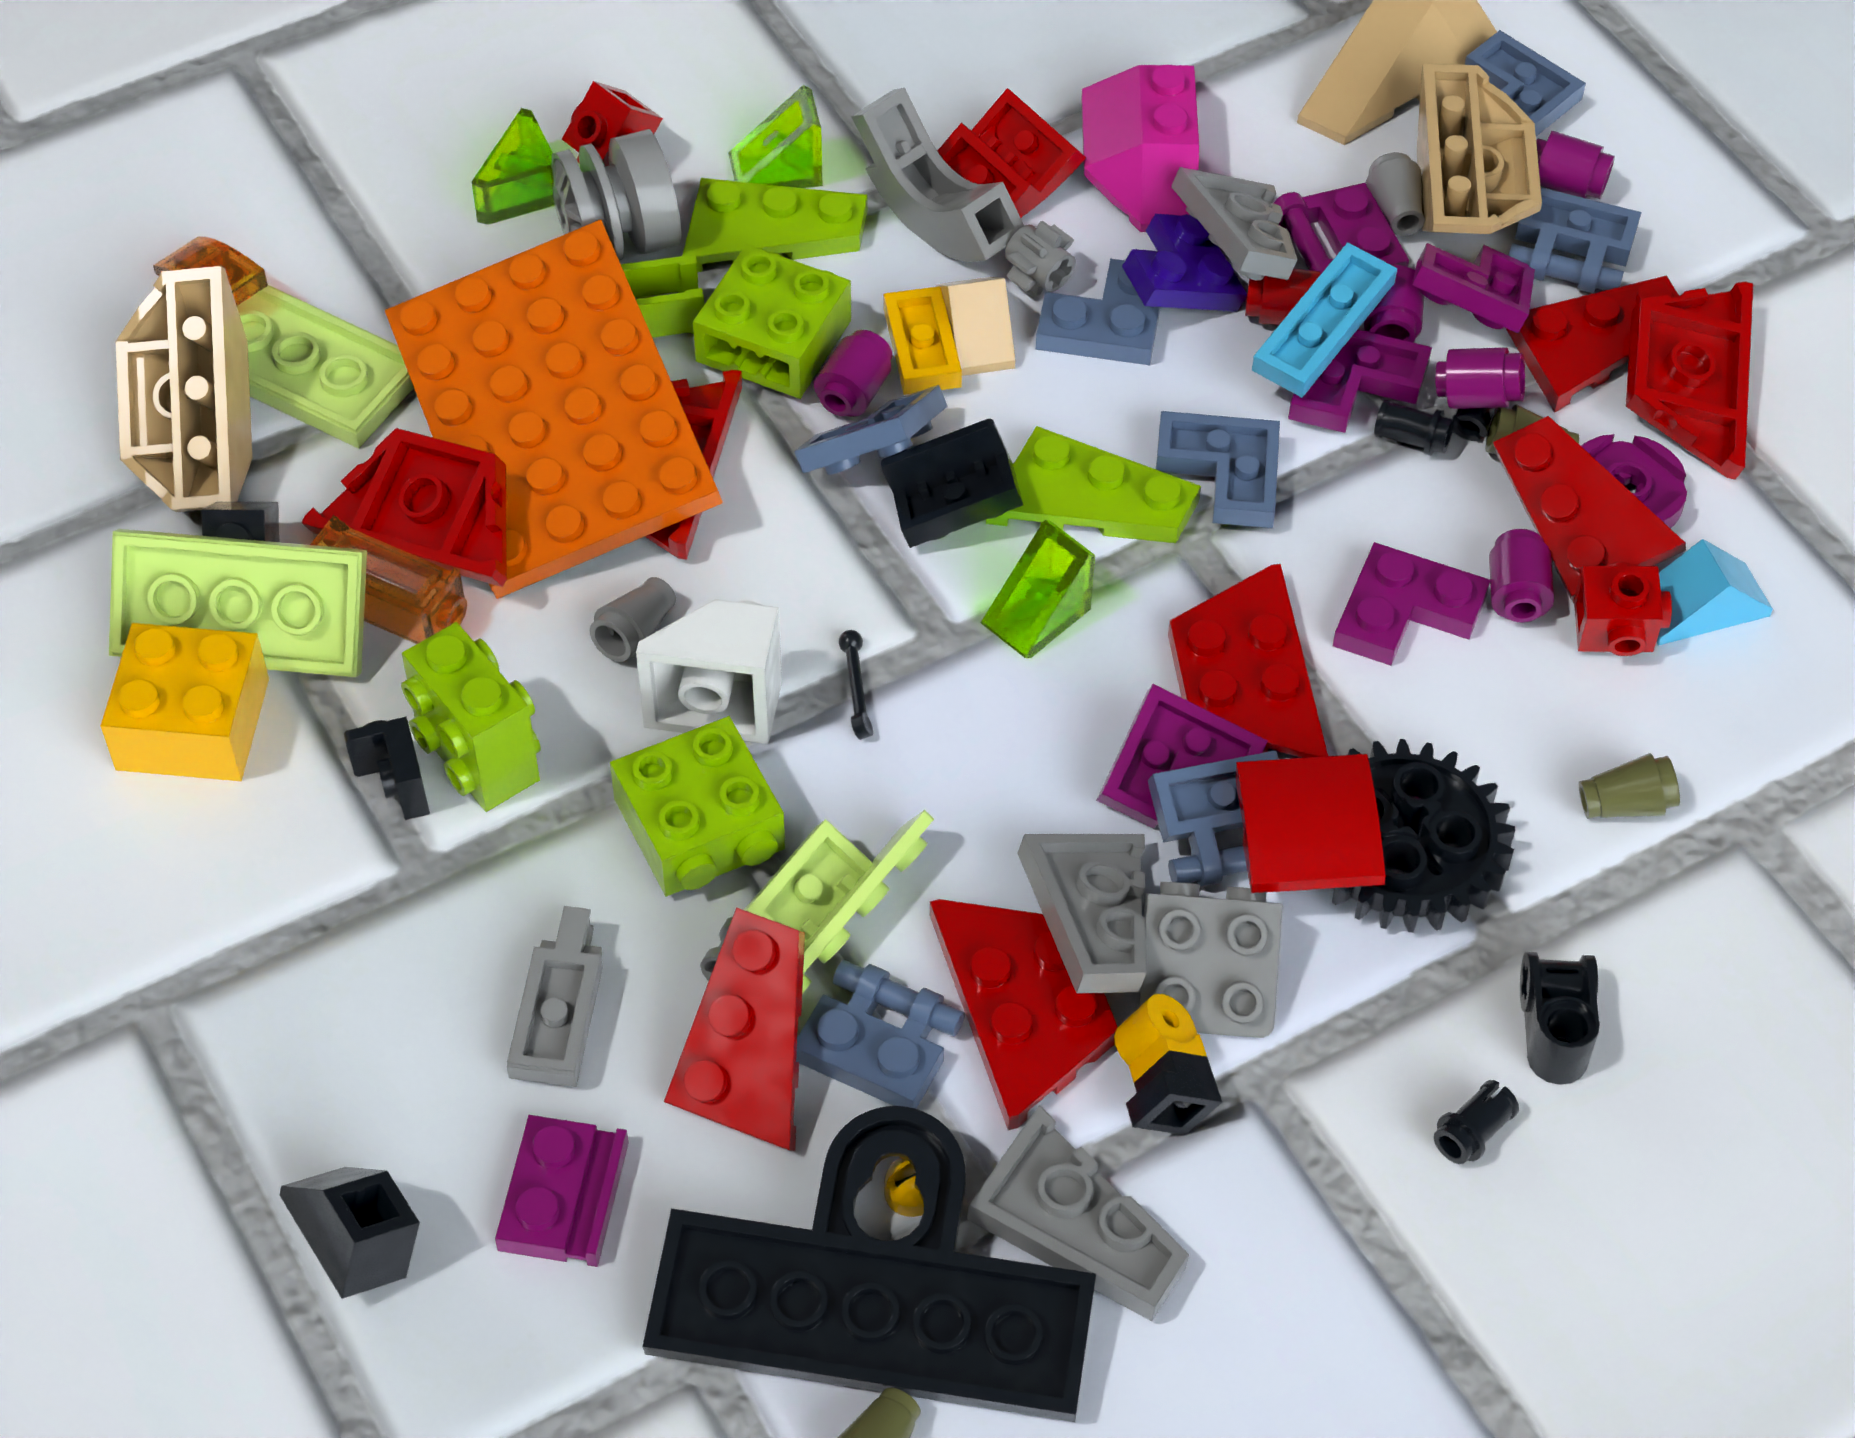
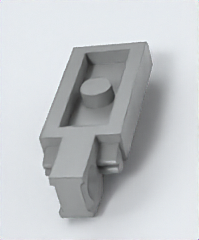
[507,906,603,1087]

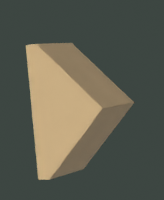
[935,277,1016,376]

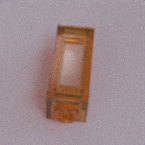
[310,515,467,644]

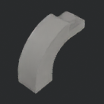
[851,87,1024,262]

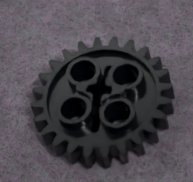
[1332,739,1515,933]

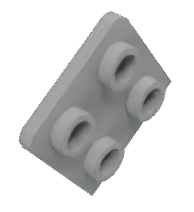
[1139,882,1283,1038]

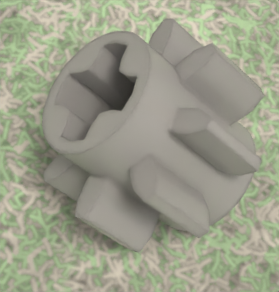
[1005,221,1076,295]

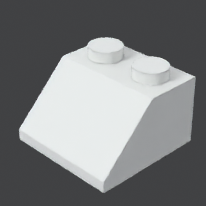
[636,599,782,744]

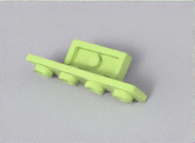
[744,810,934,994]

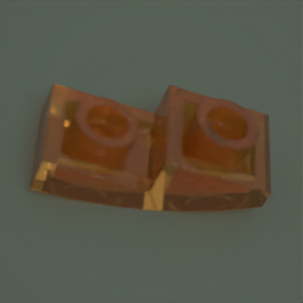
[153,236,268,306]

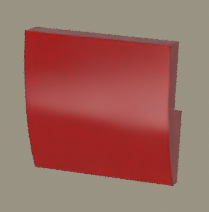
[937,88,1087,218]
[1235,754,1385,893]

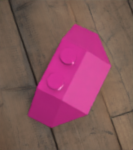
[1081,65,1199,232]

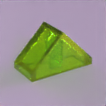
[728,85,823,188]
[471,108,555,225]
[980,520,1095,658]

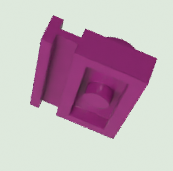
[495,1115,629,1267]

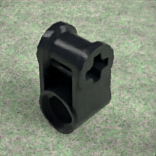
[1520,952,1600,1085]

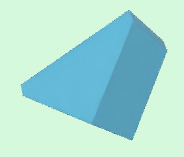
[1657,539,1773,646]

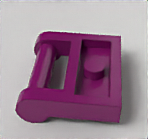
[1273,182,1409,275]

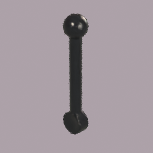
[838,630,873,740]

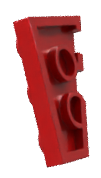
[1506,275,1679,413]
[1493,416,1686,603]
[664,907,805,1151]

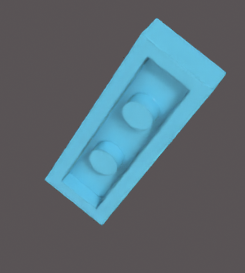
[1252,242,1398,398]

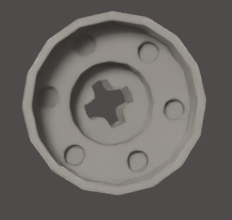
[551,129,681,261]

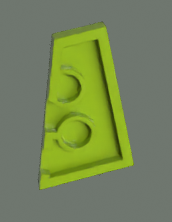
[682,178,868,273]
[986,426,1201,543]

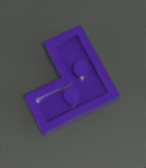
[1122,214,1247,312]

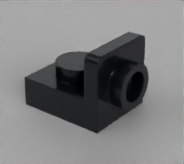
[344,716,430,820]

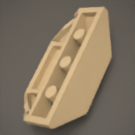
[1417,63,1542,234]
[115,266,253,512]

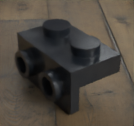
[881,419,1023,548]

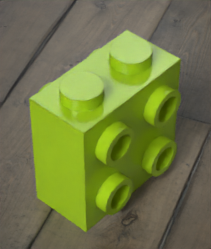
[693,244,851,399]
[401,622,541,812]
[610,716,785,897]

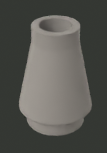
[1366,152,1425,236]
[590,577,676,662]

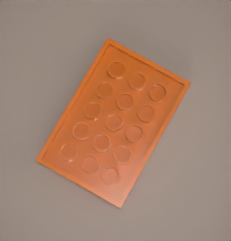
[385,219,723,599]

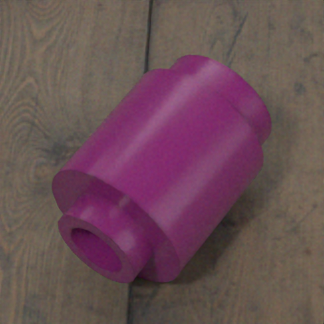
[1536,131,1615,199]
[1364,265,1424,343]
[814,330,892,417]
[1435,347,1525,409]
[1489,529,1554,623]

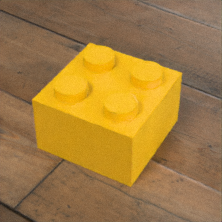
[100,623,269,782]

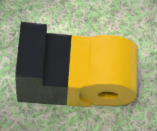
[1114,994,1222,1135]

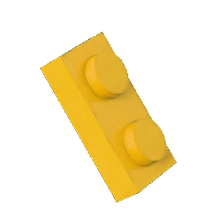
[883,286,962,395]

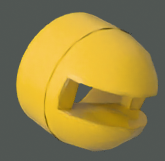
[884,1157,924,1217]

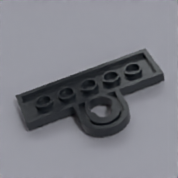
[642,1106,1096,1422]

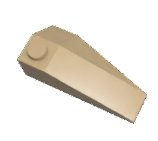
[1297,0,1497,145]

